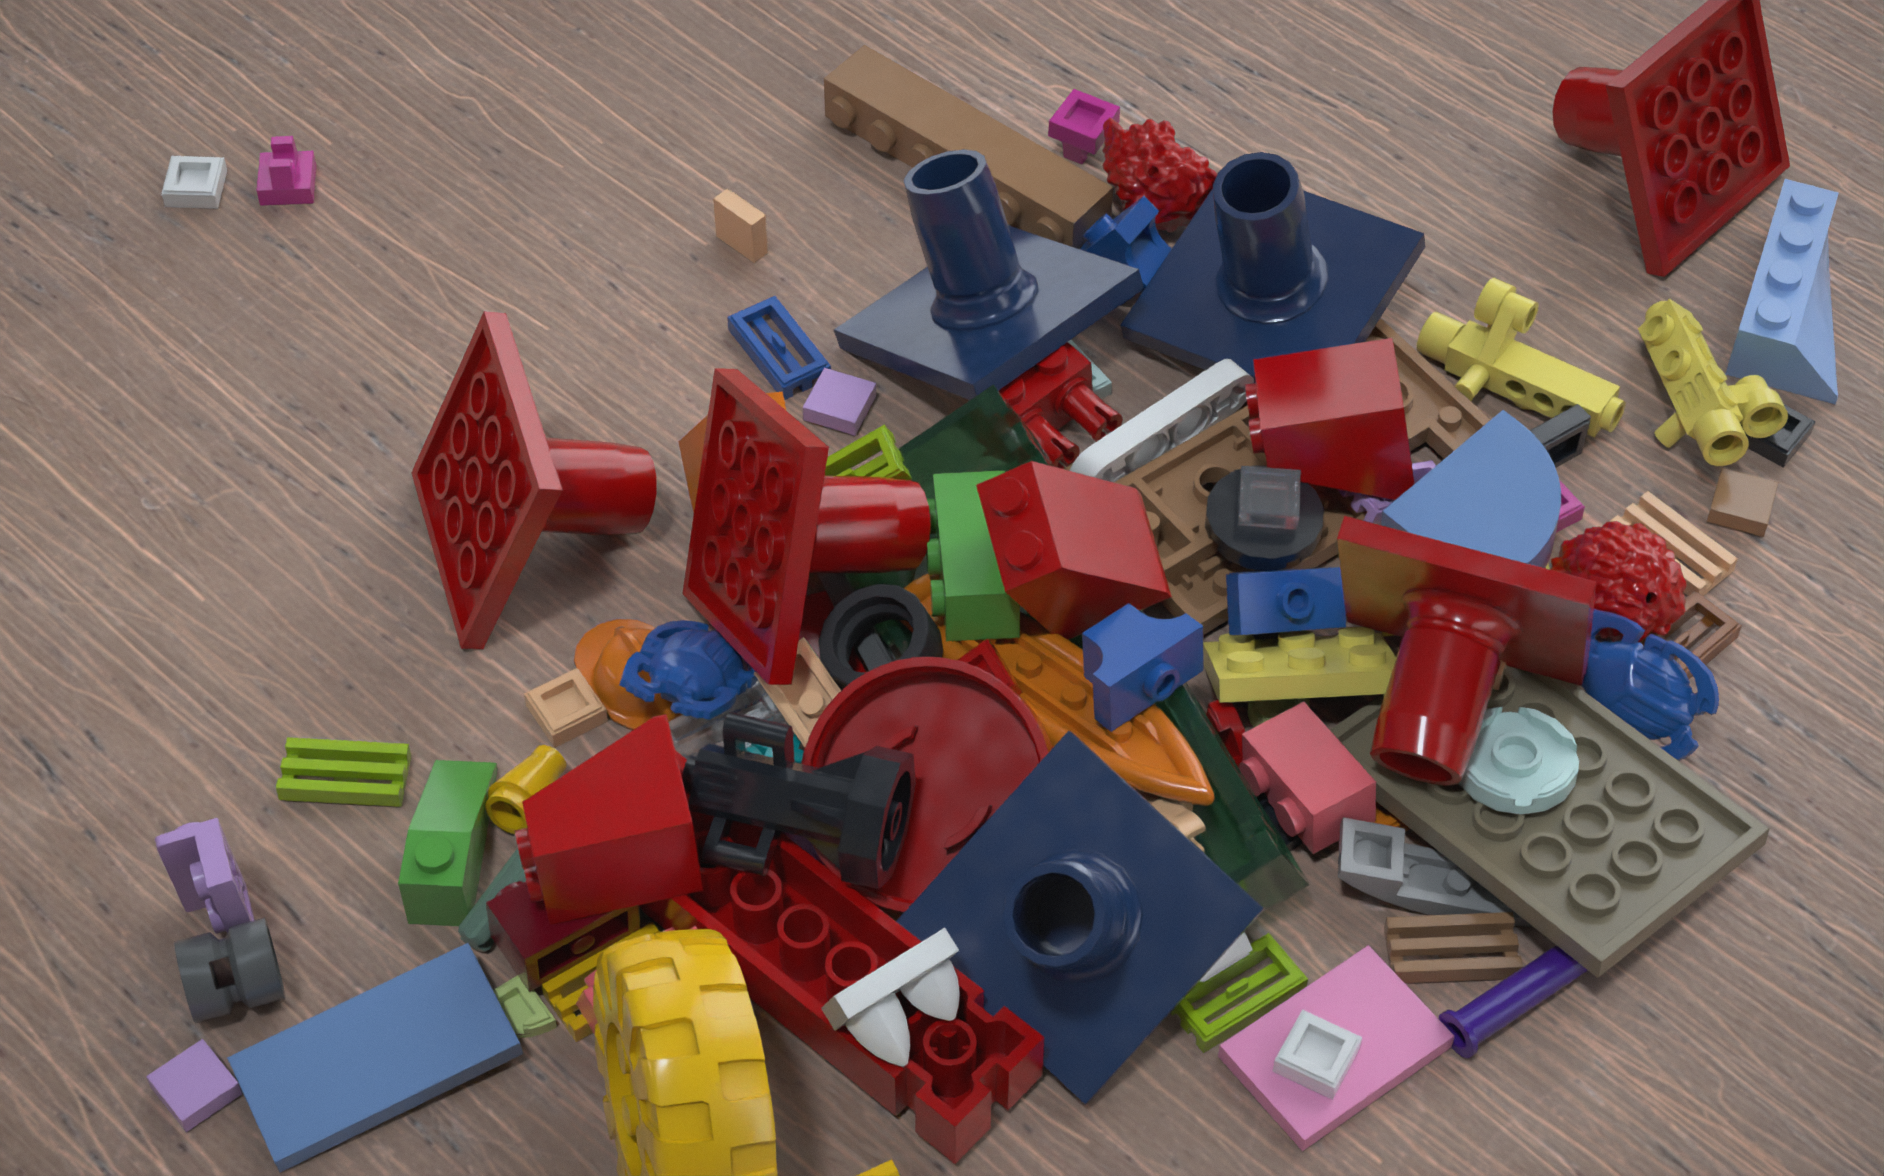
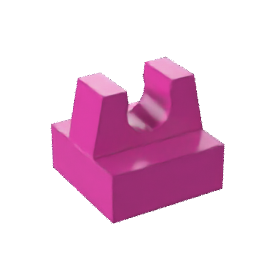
[1048,89,1120,164]
[256,136,317,206]

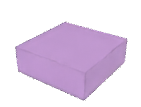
[803,368,876,436]
[146,1039,242,1132]

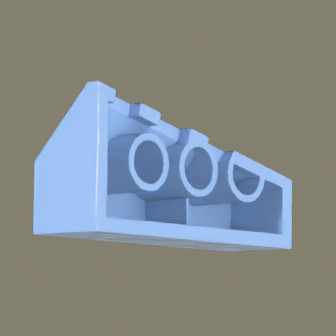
[1725,179,1839,405]

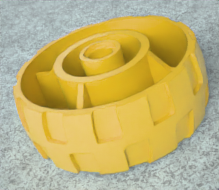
[593,929,778,1176]

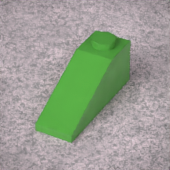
[398,760,498,926]

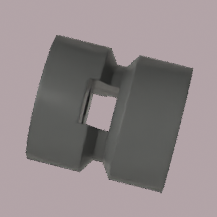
[174,917,286,1024]

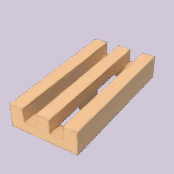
[1610,491,1738,596]

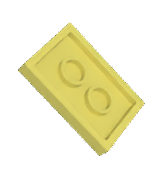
[1203,627,1396,703]

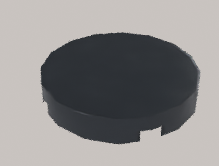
[1205,465,1324,571]

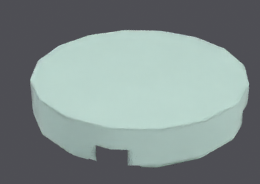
[1459,707,1579,815]

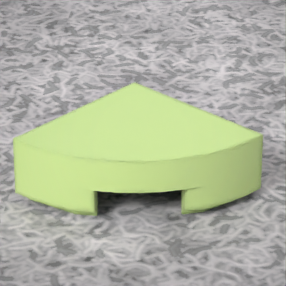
[493,975,557,1038]

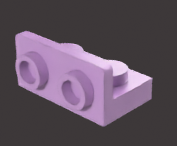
[155,818,255,934]

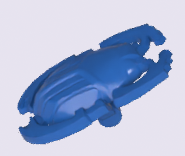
[1581,609,1719,761]
[619,620,758,720]

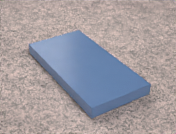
[227,943,524,1173]

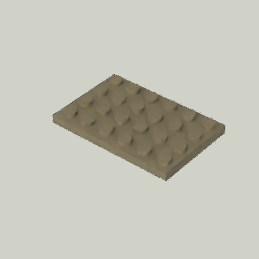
[1330,666,1770,978]

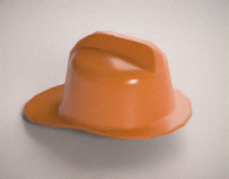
[574,619,683,730]

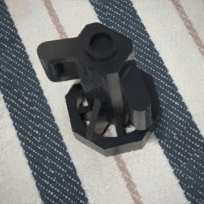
[682,712,916,889]

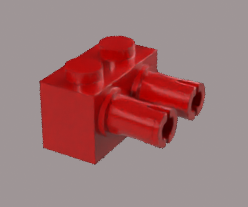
[968,342,1123,469]

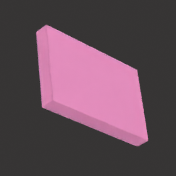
[1218,945,1455,1151]

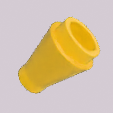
[485,745,567,834]

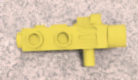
[1416,278,1626,437]
[1638,299,1788,466]

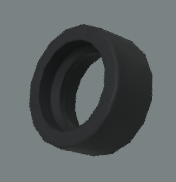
[818,584,943,690]

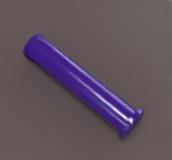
[1438,945,1588,1058]

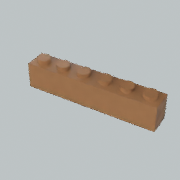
[824,45,1113,249]

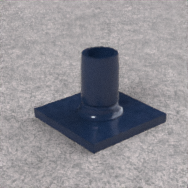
[834,149,1144,404]
[1120,152,1426,383]
[896,731,1265,1104]

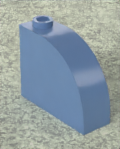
[1381,410,1561,568]

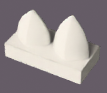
[821,928,960,1067]

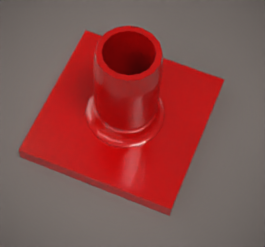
[1552,0,1790,277]
[411,311,657,649]
[682,368,931,685]
[1337,516,1596,785]

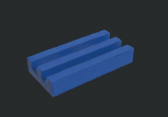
[727,296,831,400]

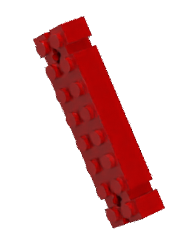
[639,750,1044,1164]

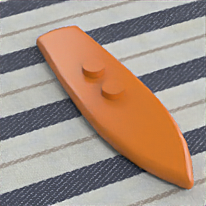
[899,574,1214,806]

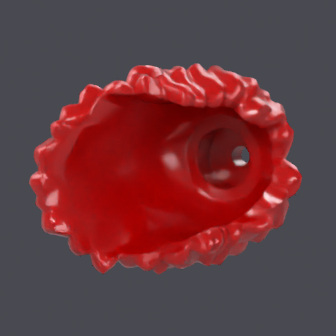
[1102,117,1217,233]
[1550,521,1686,642]

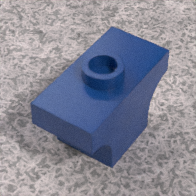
[1080,196,1171,306]
[1226,567,1346,635]
[1082,603,1204,732]

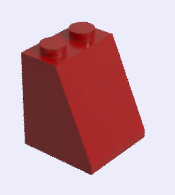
[1245,338,1415,500]
[976,461,1172,640]
[515,714,703,925]

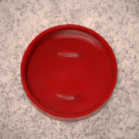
[801,657,1053,912]

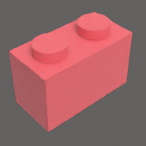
[1239,702,1376,854]

